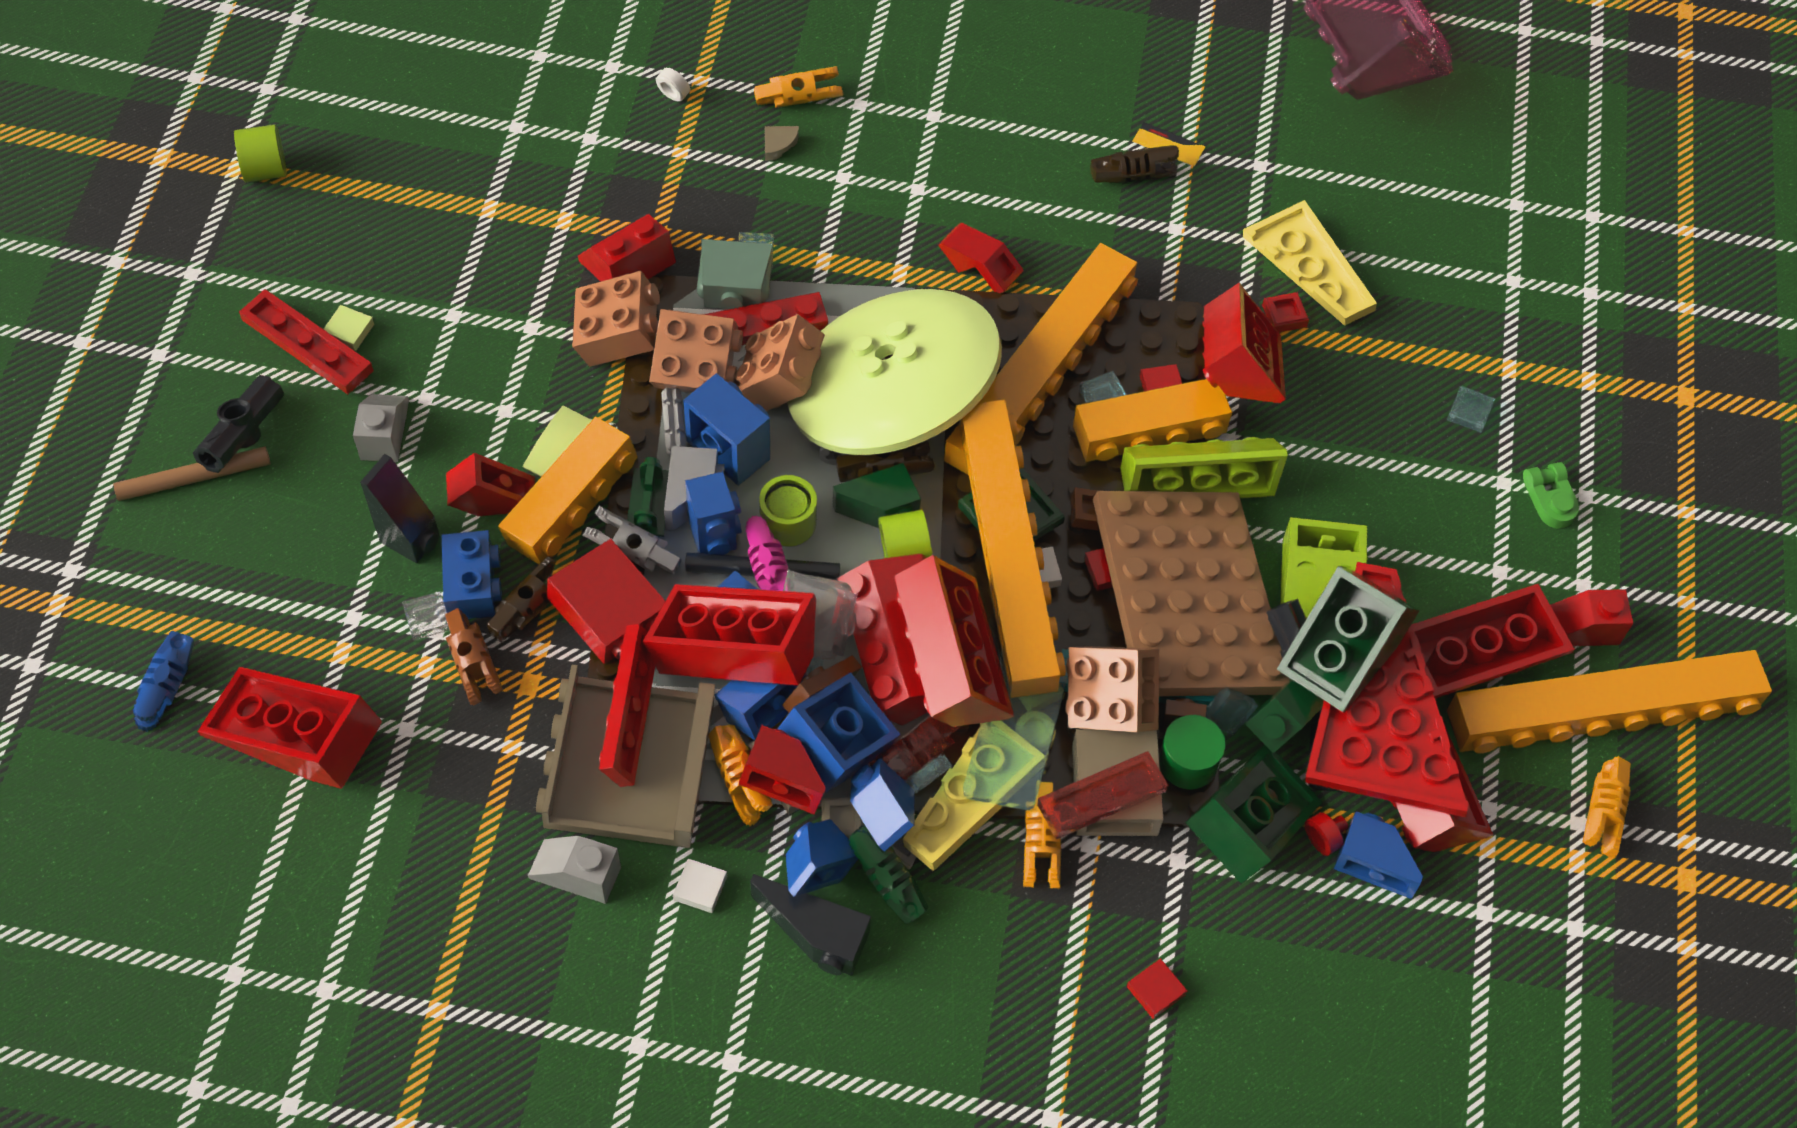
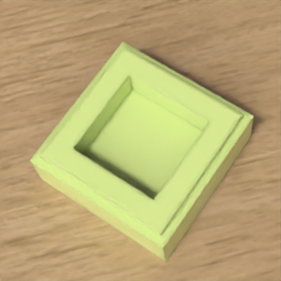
[324,305,374,351]

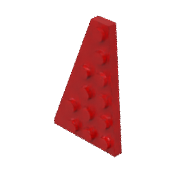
[1305,562,1469,817]

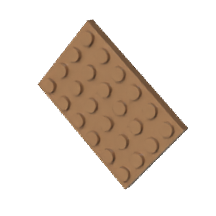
[1093,491,1290,696]

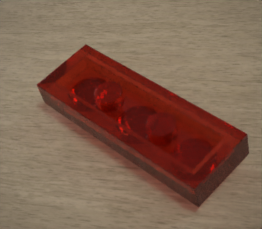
[1037,751,1168,840]

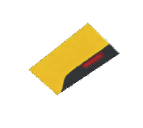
[1132,122,1205,166]

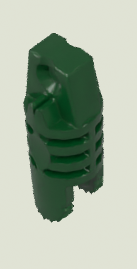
[848,824,929,924]

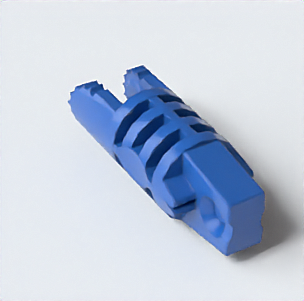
[133,631,194,732]

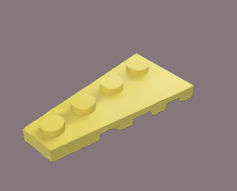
[1243,200,1377,326]
[903,721,1046,871]

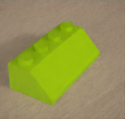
[1120,437,1288,498]

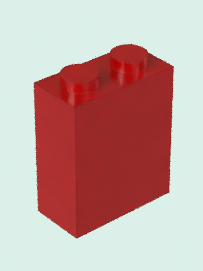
[547,538,665,664]

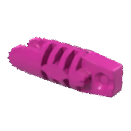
[745,515,792,592]

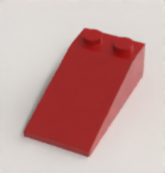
[197,667,382,789]

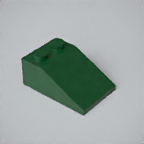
[1277,566,1419,712]
[1185,745,1322,884]

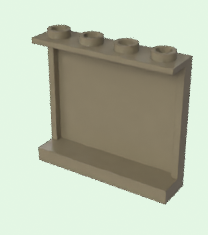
[536,665,715,848]

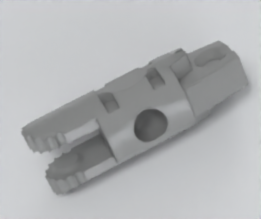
[582,506,681,575]

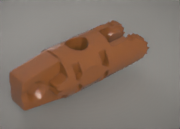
[445,608,503,706]

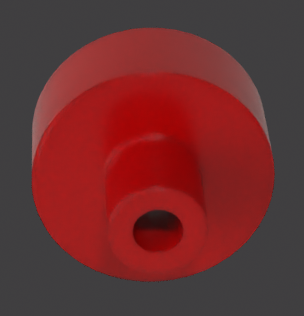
[1305,812,1349,856]

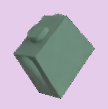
[697,239,773,310]

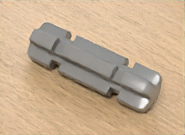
[661,388,686,455]

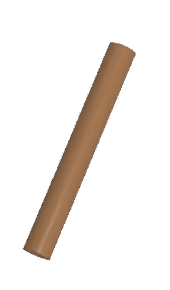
[113,446,271,501]

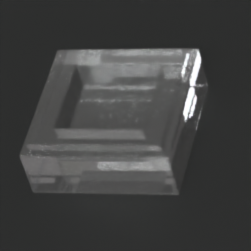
[402,591,450,641]

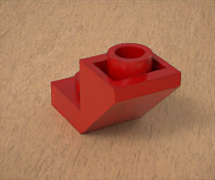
[938,223,1024,293]

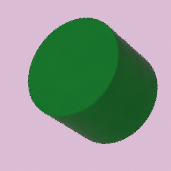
[1159,715,1225,789]

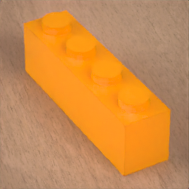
[1073,379,1232,462]
[498,416,638,564]

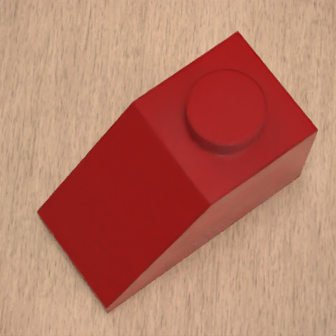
[446,453,535,516]
[1550,589,1633,646]
[738,725,826,814]

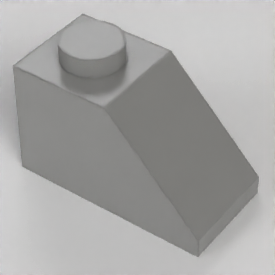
[353,394,409,462]
[664,446,725,531]
[528,836,621,904]

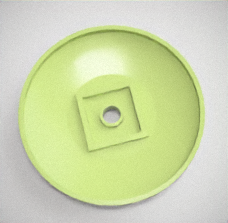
[787,289,1002,455]

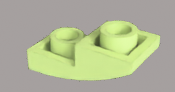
[522,406,592,477]

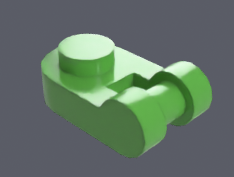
[1523,462,1579,529]

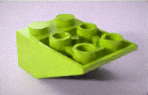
[1280,517,1367,618]

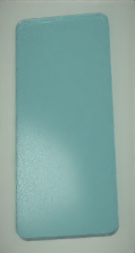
[963,651,1068,810]

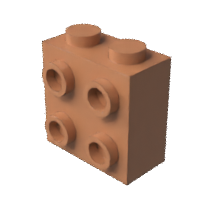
[572,271,660,367]
[649,309,743,393]
[735,314,825,411]
[1066,646,1159,732]

